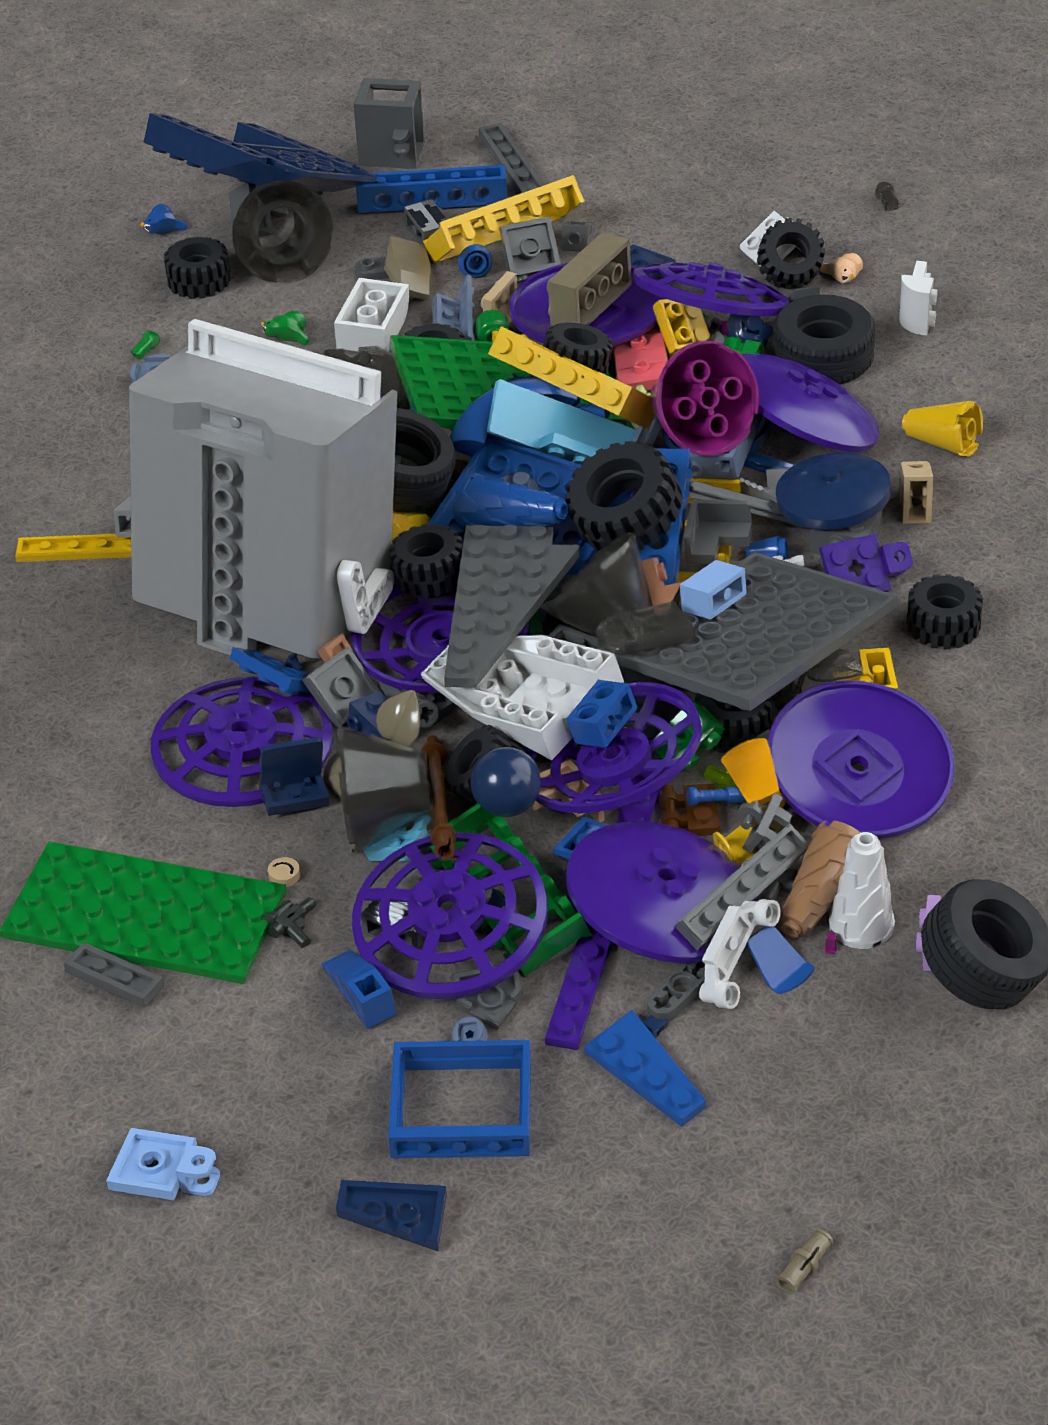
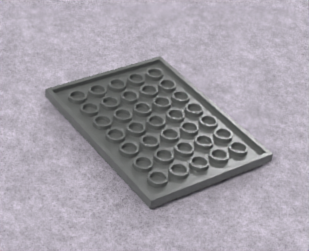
[605,552,898,711]

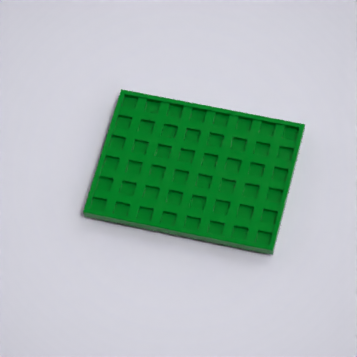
[389,335,634,430]

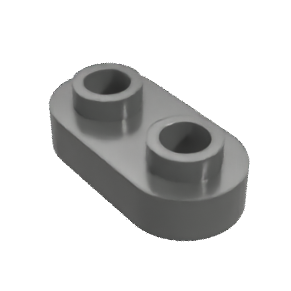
[355,257,389,280]

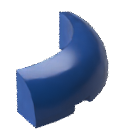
[450,378,577,457]

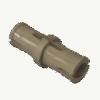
[775,1229,834,1295]

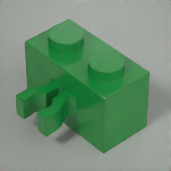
[655,700,725,773]

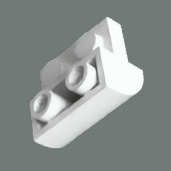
[899,261,938,335]

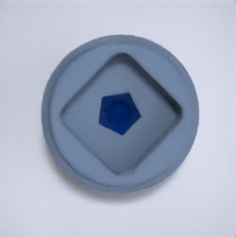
[452,1017,488,1041]

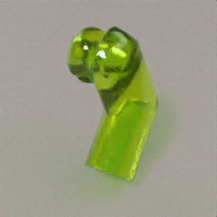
[704,765,737,790]

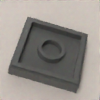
[302,646,382,728]

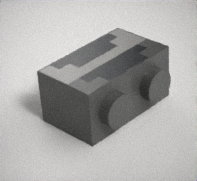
[404,199,447,251]

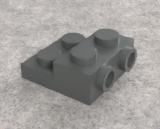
[499,217,561,283]

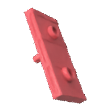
[612,328,668,391]

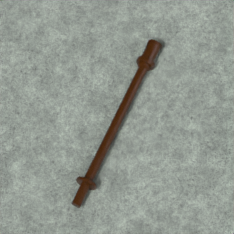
[420,735,456,861]

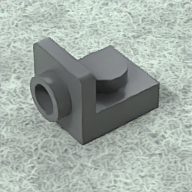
[562,221,592,252]

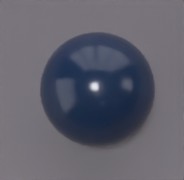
[471,747,541,817]

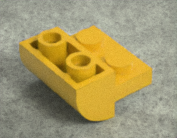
[653,299,710,358]

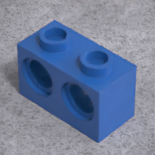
[566,679,638,748]

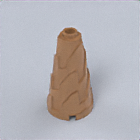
[779,820,861,938]

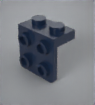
[259,737,329,816]

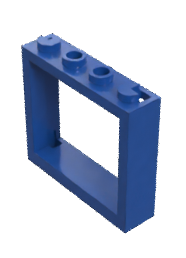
[388,1040,531,1158]

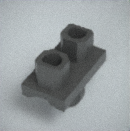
[736,793,792,853]

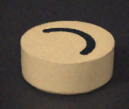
[268,857,300,887]

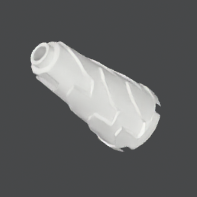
[829,832,895,949]

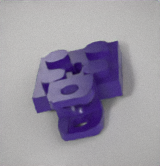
[819,534,913,592]

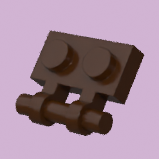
[659,783,720,836]

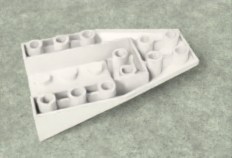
[421,635,624,760]

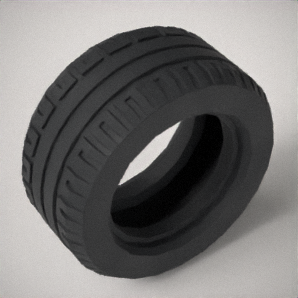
[393,408,456,512]

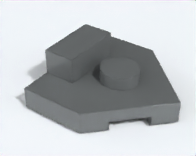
[451,964,523,1030]

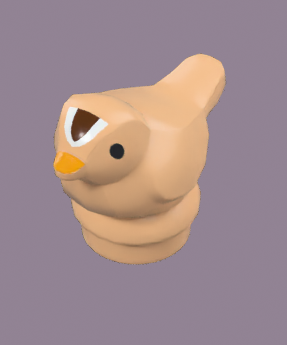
[820,253,863,283]

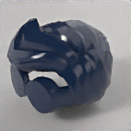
[727,314,773,348]

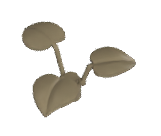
[323,690,435,831]

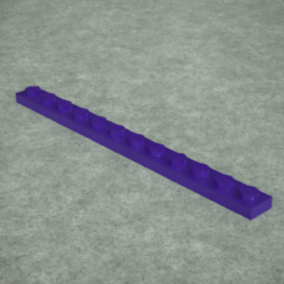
[545,770,666,1050]

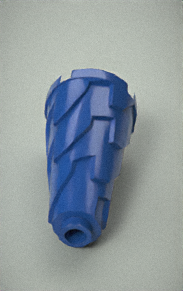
[453,473,569,530]

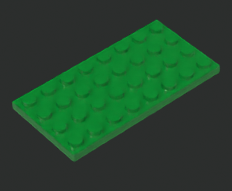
[0,841,287,984]

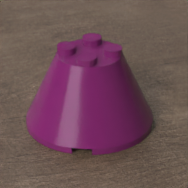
[651,341,759,456]

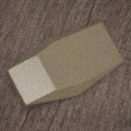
[384,236,434,302]

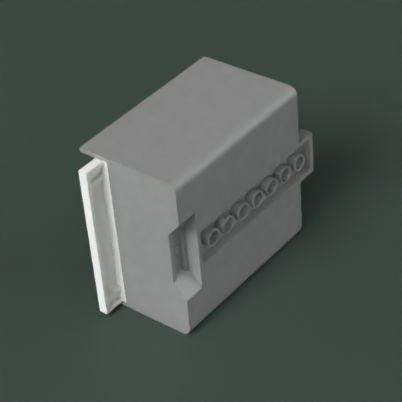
[129,319,397,658]

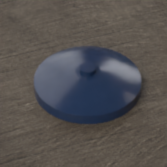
[776,452,891,530]

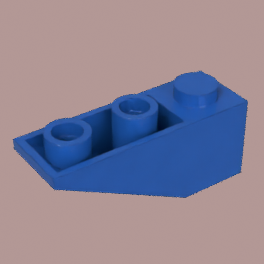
[321,950,397,1030]

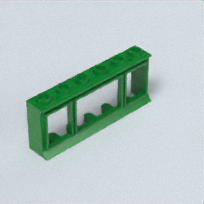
[426,804,592,977]

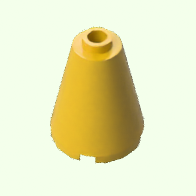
[902,401,983,457]

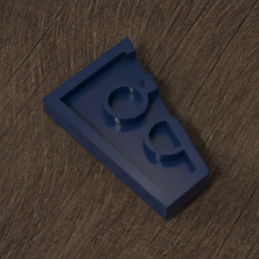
[336,1180,447,1251]

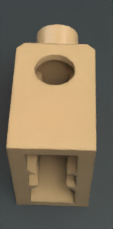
[899,461,933,524]

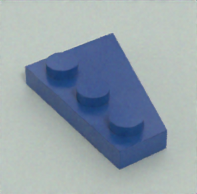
[229,647,311,695]

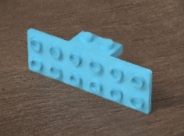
[487,379,636,465]

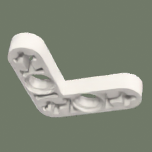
[337,560,394,634]

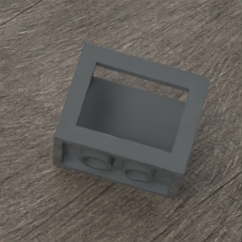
[353,78,425,169]

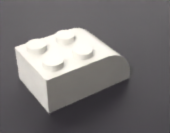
[334,278,409,356]

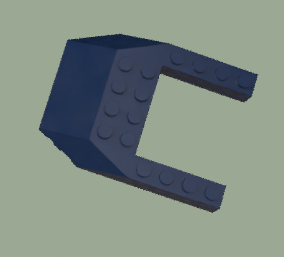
[143,113,376,195]

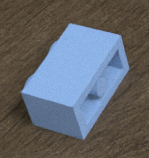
[680,560,746,620]

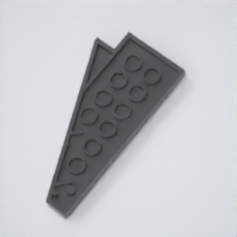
[444,524,580,688]

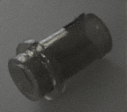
[875,182,900,212]

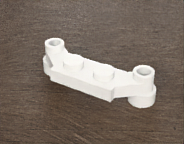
[699,899,780,1009]

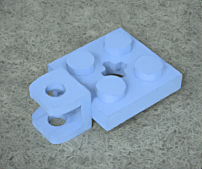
[106,1128,220,1200]

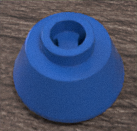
[458,244,493,278]

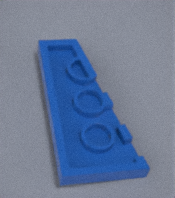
[584,1010,706,1127]

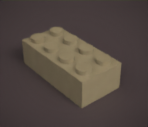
[547,232,632,326]

